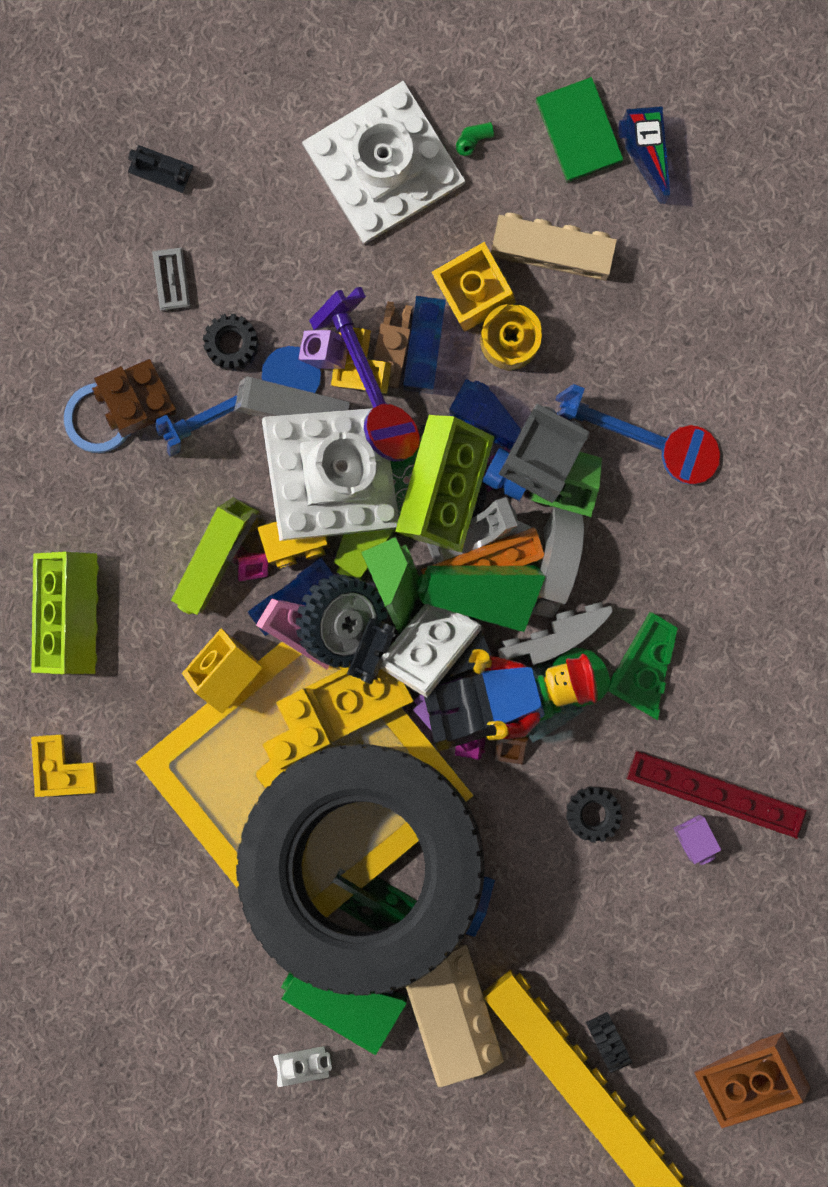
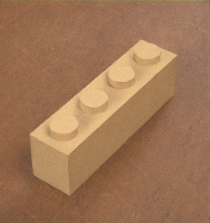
[491,213,617,281]

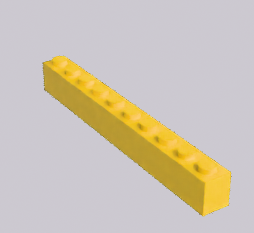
[483,969,693,1187]

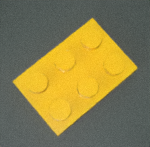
[305,665,413,742]

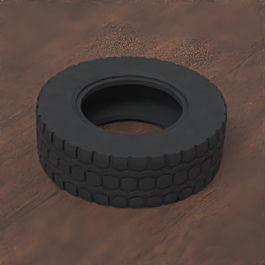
[236,744,485,996]

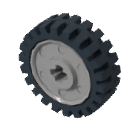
[296,574,387,668]

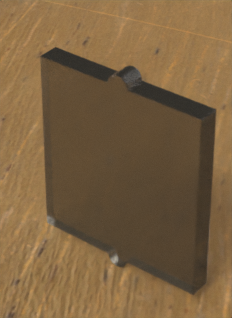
[226,513,266,567]

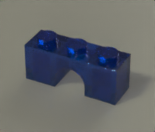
[404,296,446,394]
[247,558,334,636]

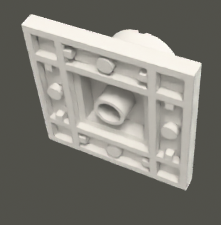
[302,81,465,245]
[262,408,399,541]

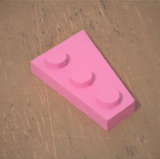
[256,599,330,670]

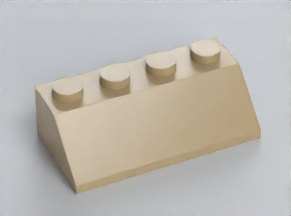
[406,945,504,1087]

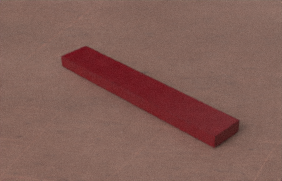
[626,750,807,839]

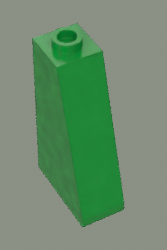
[416,566,546,632]
[280,972,407,1056]

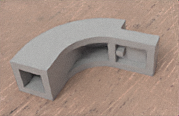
[426,497,518,564]
[532,507,584,619]

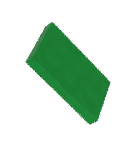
[536,77,623,183]

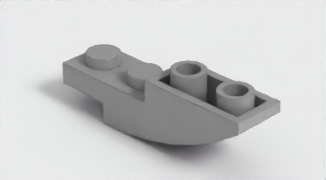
[496,602,613,665]

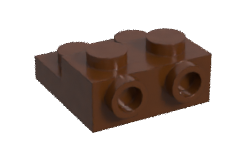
[92,359,176,438]

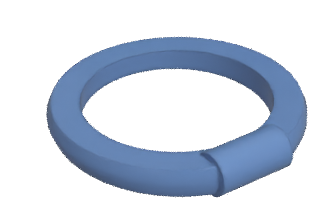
[64,383,131,453]

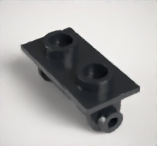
[128,145,194,193]
[347,617,396,684]

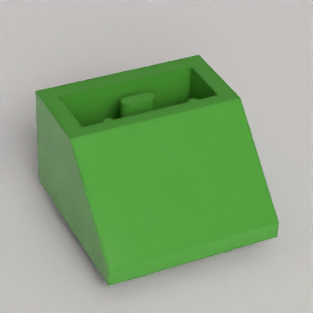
[528,452,602,517]

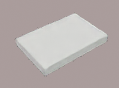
[381,604,482,698]

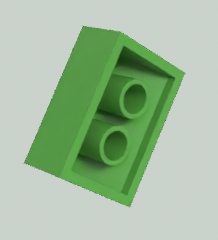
[361,537,419,634]

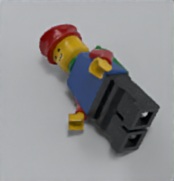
[424,649,598,751]

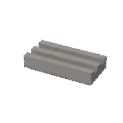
[152,247,191,312]

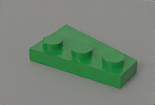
[608,612,678,720]

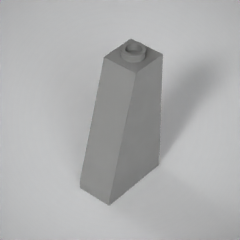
[234,376,350,418]

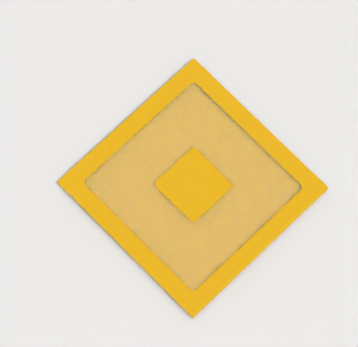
[136,642,474,917]

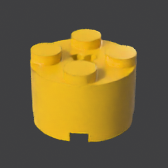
[480,304,542,371]

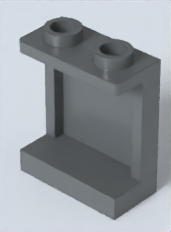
[499,404,590,503]

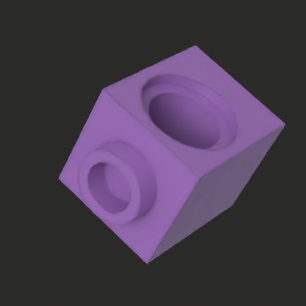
[298,330,348,369]
[673,815,721,865]

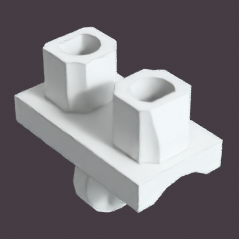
[273,1046,332,1087]

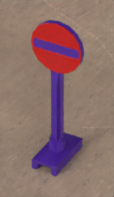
[309,287,420,461]

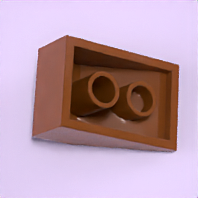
[695,1032,811,1128]

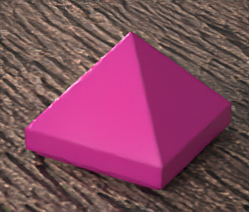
[238,553,268,581]

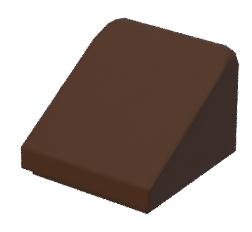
[494,735,528,765]

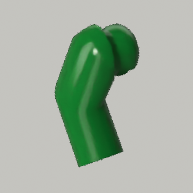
[456,122,494,156]

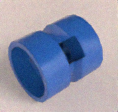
[482,448,526,501]

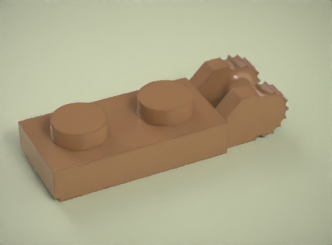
[373,301,413,389]

